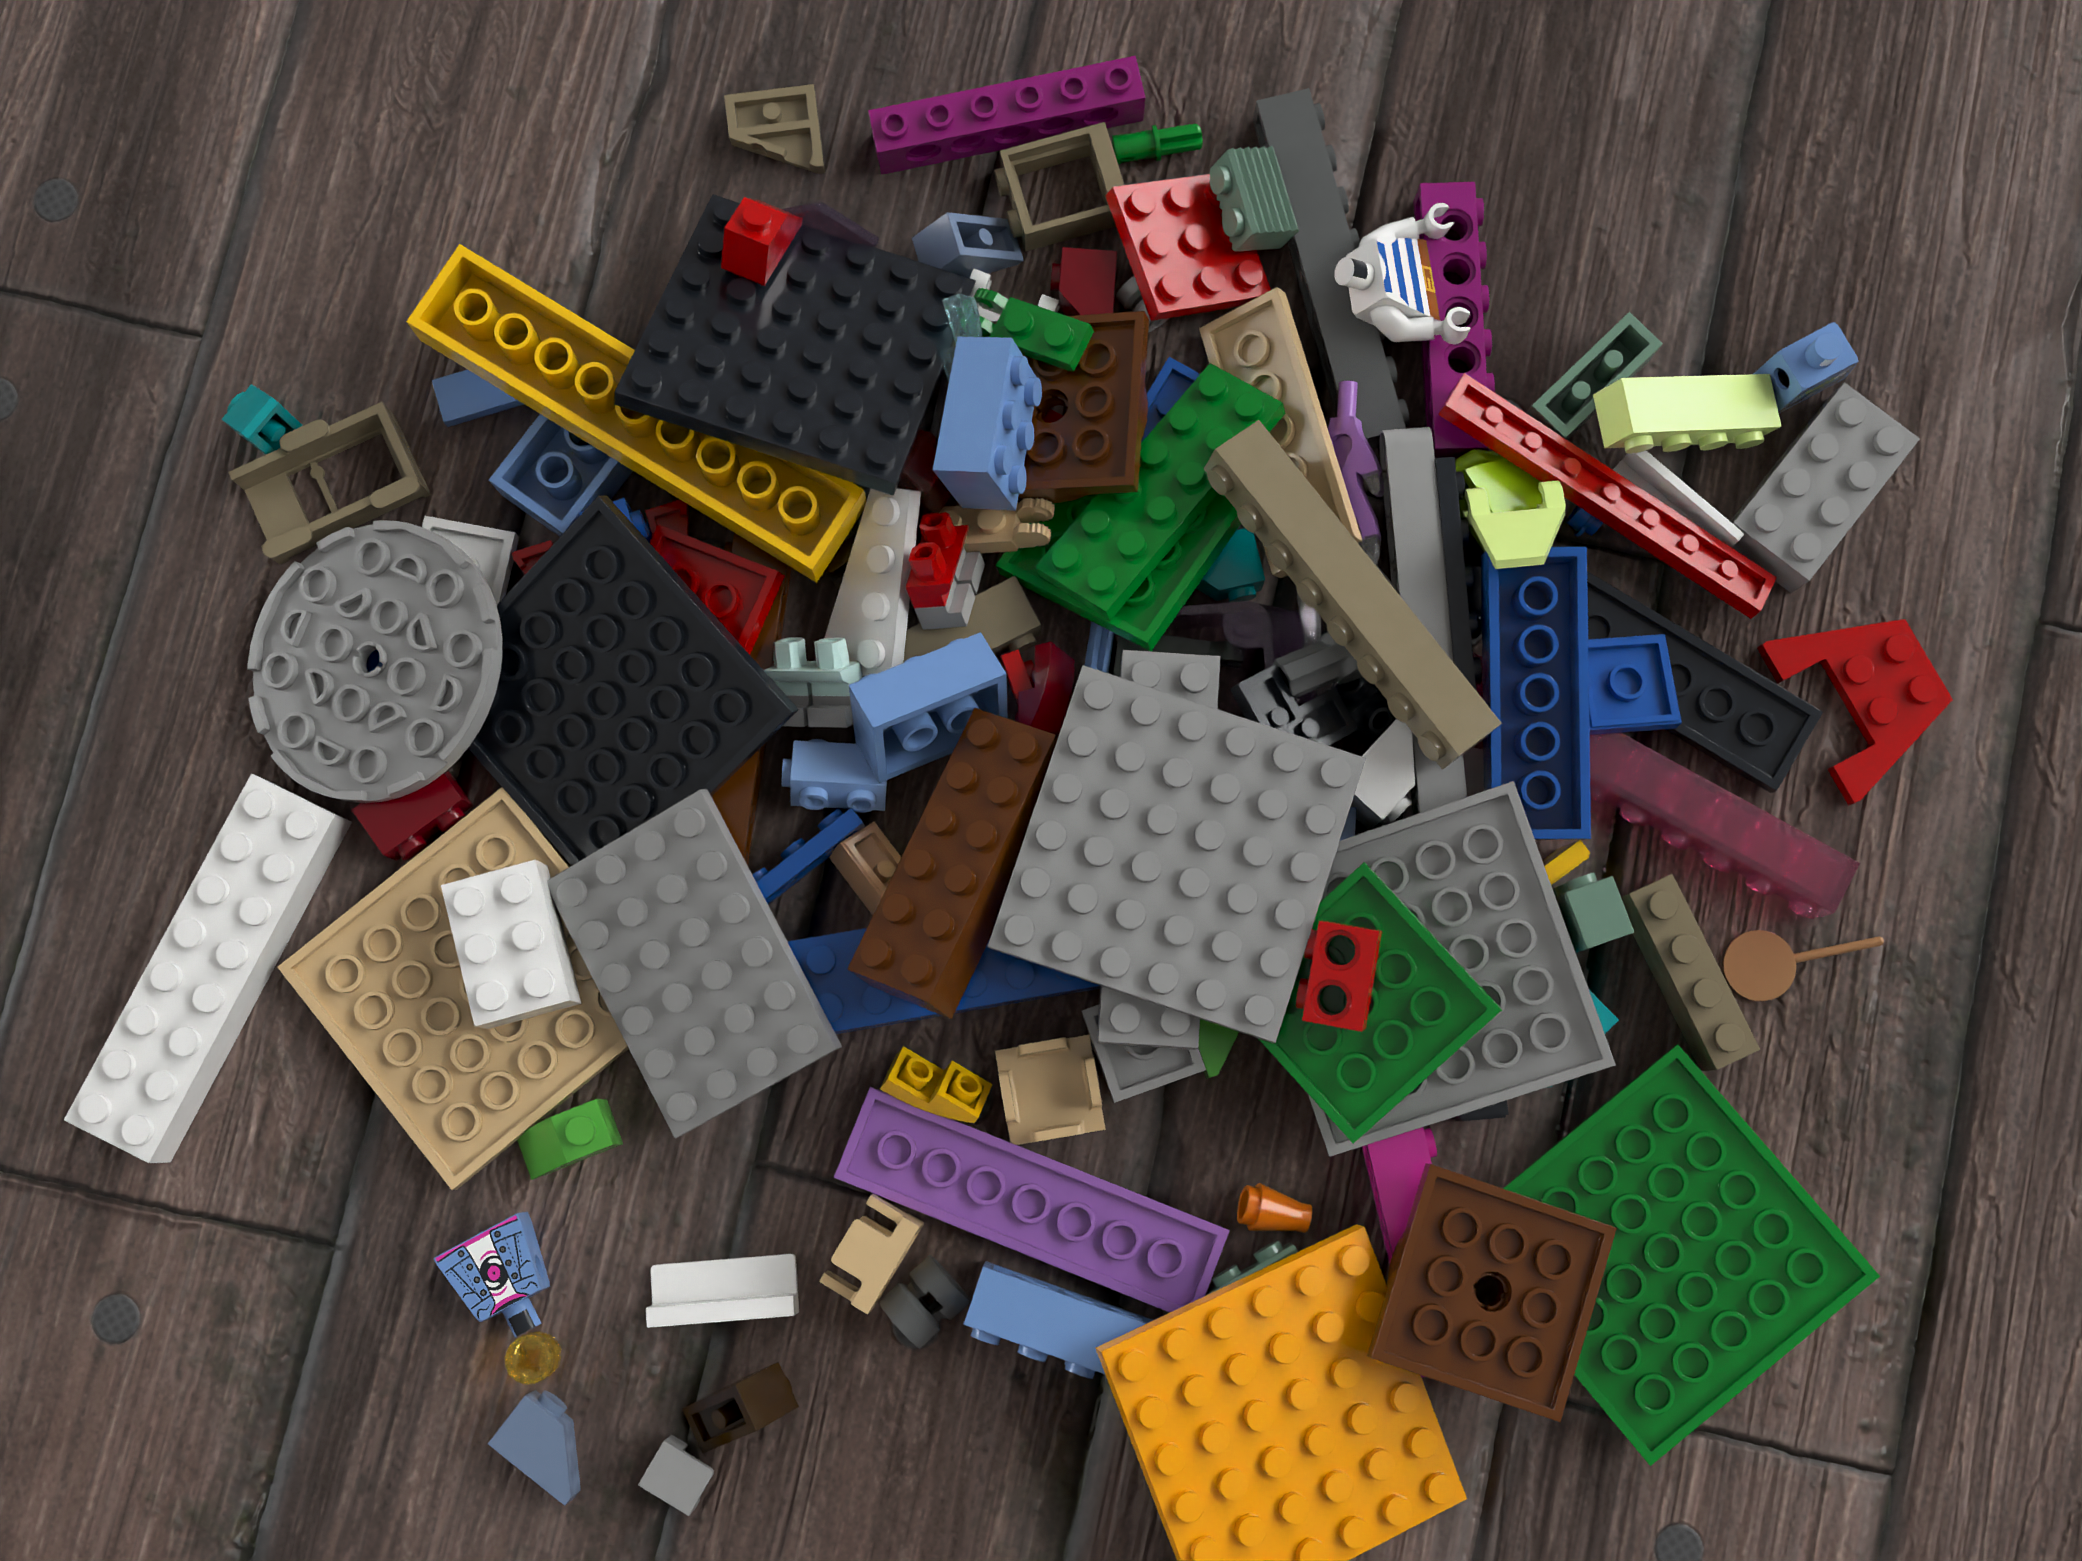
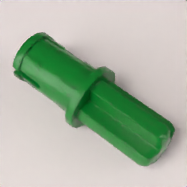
[1112,124,1203,164]

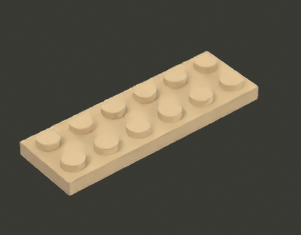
[1199,287,1362,578]

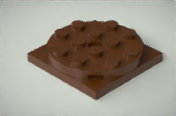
[965,311,1149,504]
[1367,1163,1617,1422]

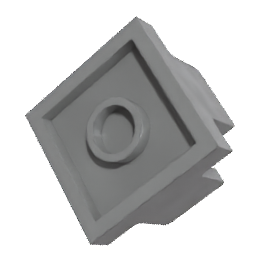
[1082,1004,1206,1103]

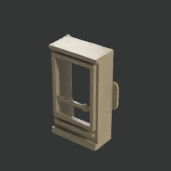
[228,402,431,565]

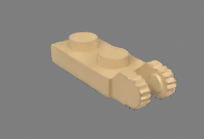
[930,498,1055,553]

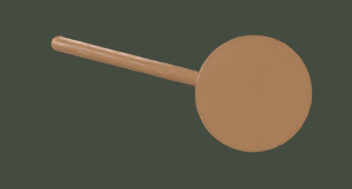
[1723,930,1884,1001]

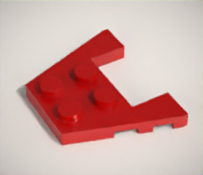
[1757,619,1953,806]

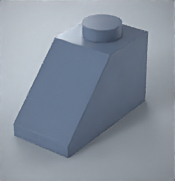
[912,212,1024,278]
[488,1390,581,1506]

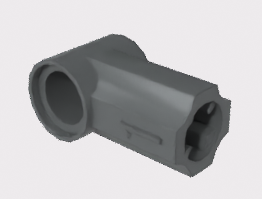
[1273,632,1362,699]

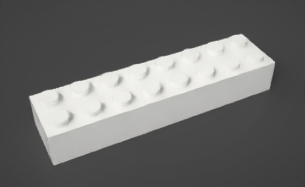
[64,773,352,1163]

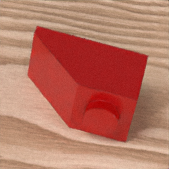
[721,197,803,286]

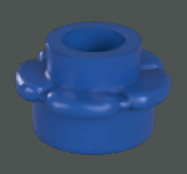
[1565,506,1603,537]

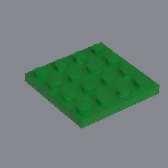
[995,493,1241,651]
[1258,862,1502,1144]

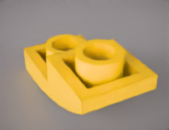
[880,1046,993,1123]

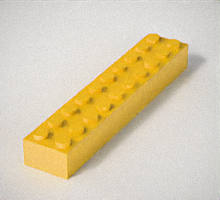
[406,244,867,583]

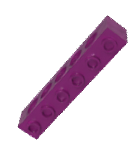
[868,56,1146,175]
[1413,182,1495,459]

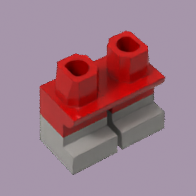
[906,512,985,630]

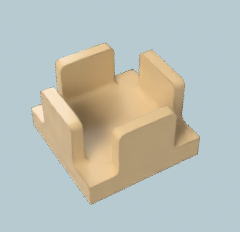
[995,1035,1106,1145]
[819,1194,924,1315]

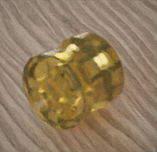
[505,1331,562,1385]

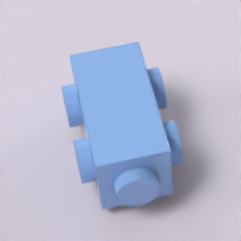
[782,739,887,813]

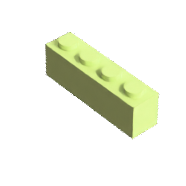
[1593,374,1782,454]

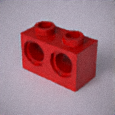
[1296,921,1382,1032]

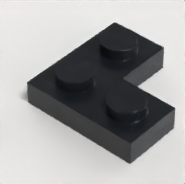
[1230,665,1359,746]

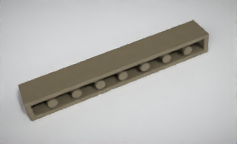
[1204,420,1502,770]

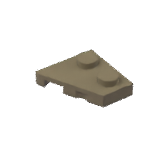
[724,84,825,174]

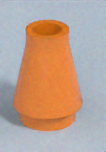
[1237,1183,1312,1233]

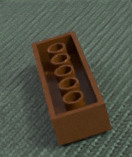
[847,708,1058,1019]

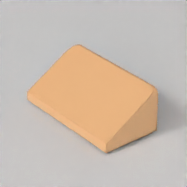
[830,822,901,915]

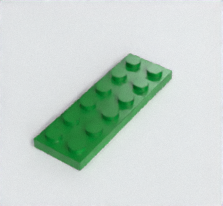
[1035,363,1286,621]

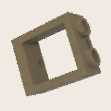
[994,122,1124,252]

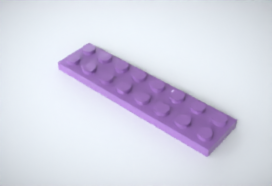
[834,1087,1230,1312]

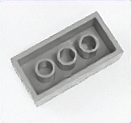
[1730,382,1920,593]

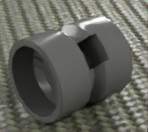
[879,1255,971,1349]

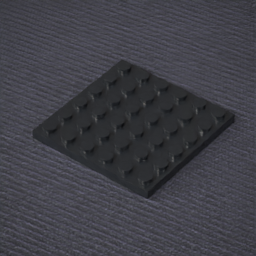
[614,194,976,496]
[468,495,799,865]

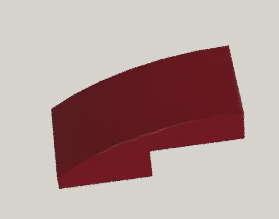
[1015,641,1075,737]

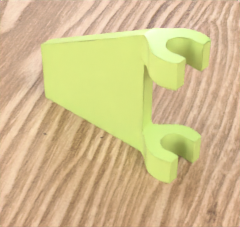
[1463,480,1566,569]

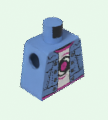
[434,1212,550,1338]

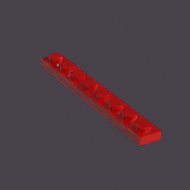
[1438,373,1777,619]

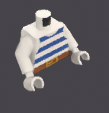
[1335,203,1471,345]

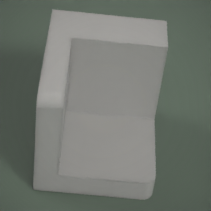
[638,1434,714,1516]

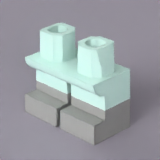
[764,637,863,728]

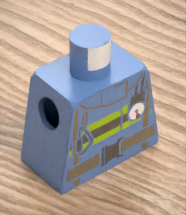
[1753,322,1859,413]

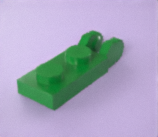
[961,288,1094,372]

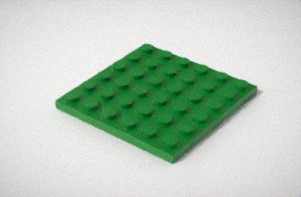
[1503,1044,1880,1466]

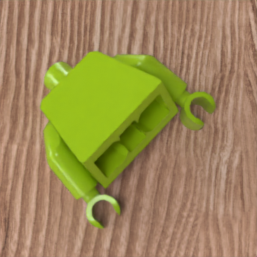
[1455,449,1543,552]

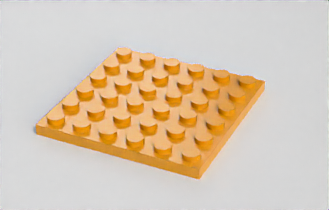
[1095,1224,1467,1561]

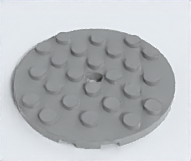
[247,520,502,803]

